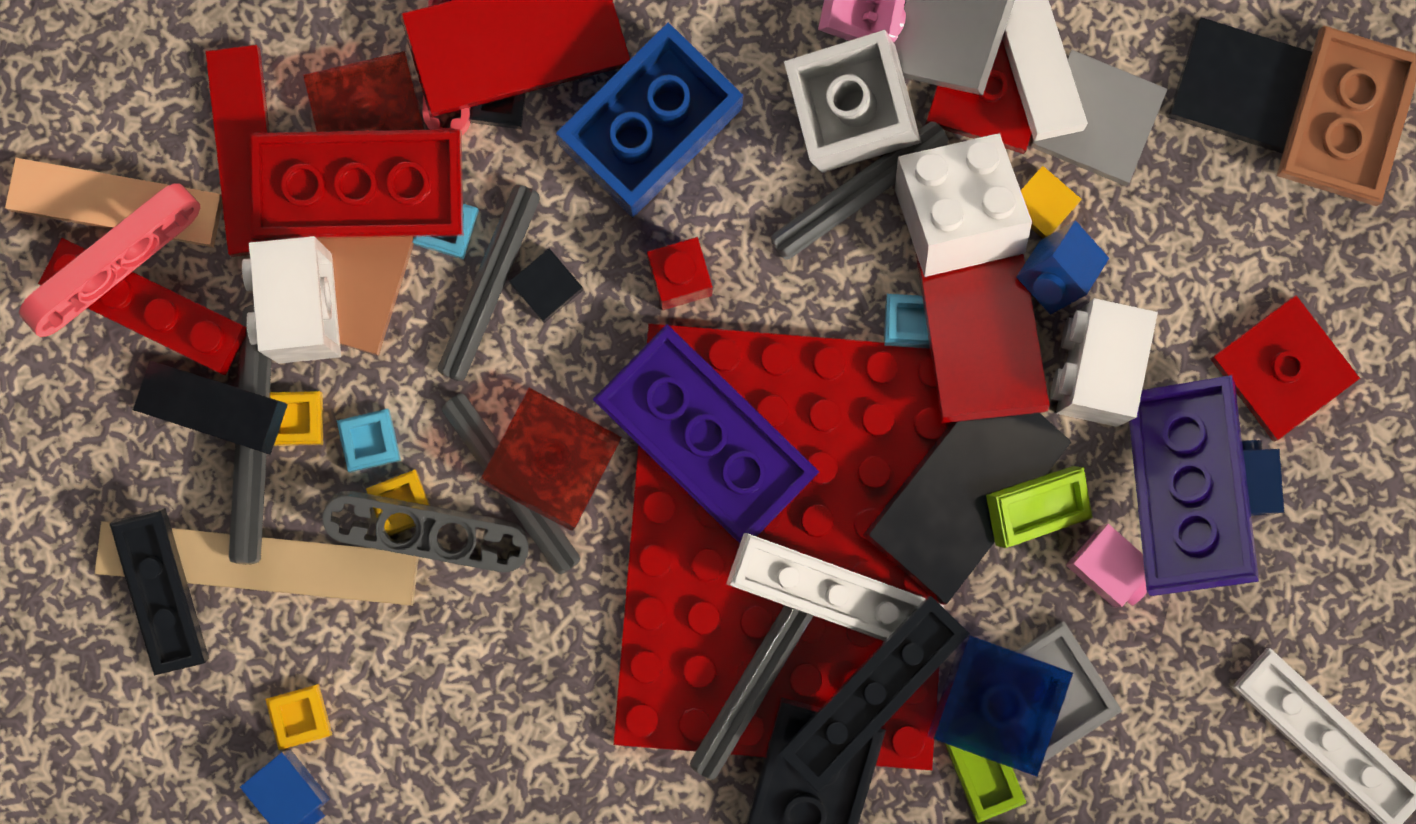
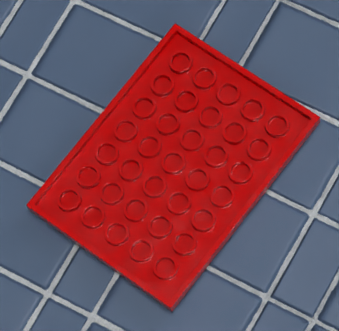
[613,323,951,771]

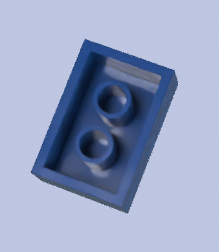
[556,22,744,218]

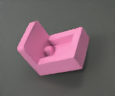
[818,0,906,42]

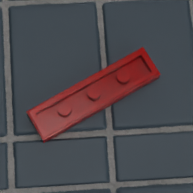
[205,45,281,257]

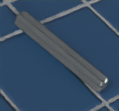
[771,122,949,260]
[438,184,540,381]
[442,393,580,574]
[690,605,813,780]

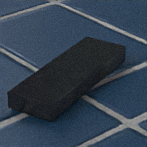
[133,361,288,455]
[110,508,209,676]

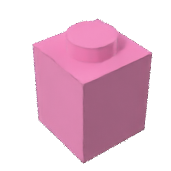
[1066,524,1147,607]

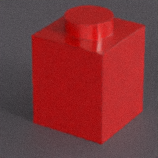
[647,237,713,311]

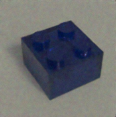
[927,635,1073,777]

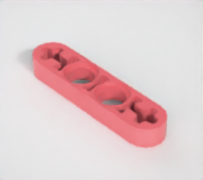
[19,183,201,337]

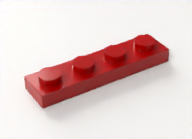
[38,238,247,376]

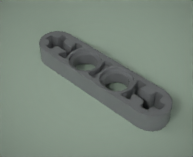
[323,491,528,572]

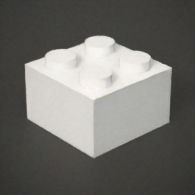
[784,30,921,173]
[895,133,1032,277]
[242,236,341,364]
[1050,298,1158,427]

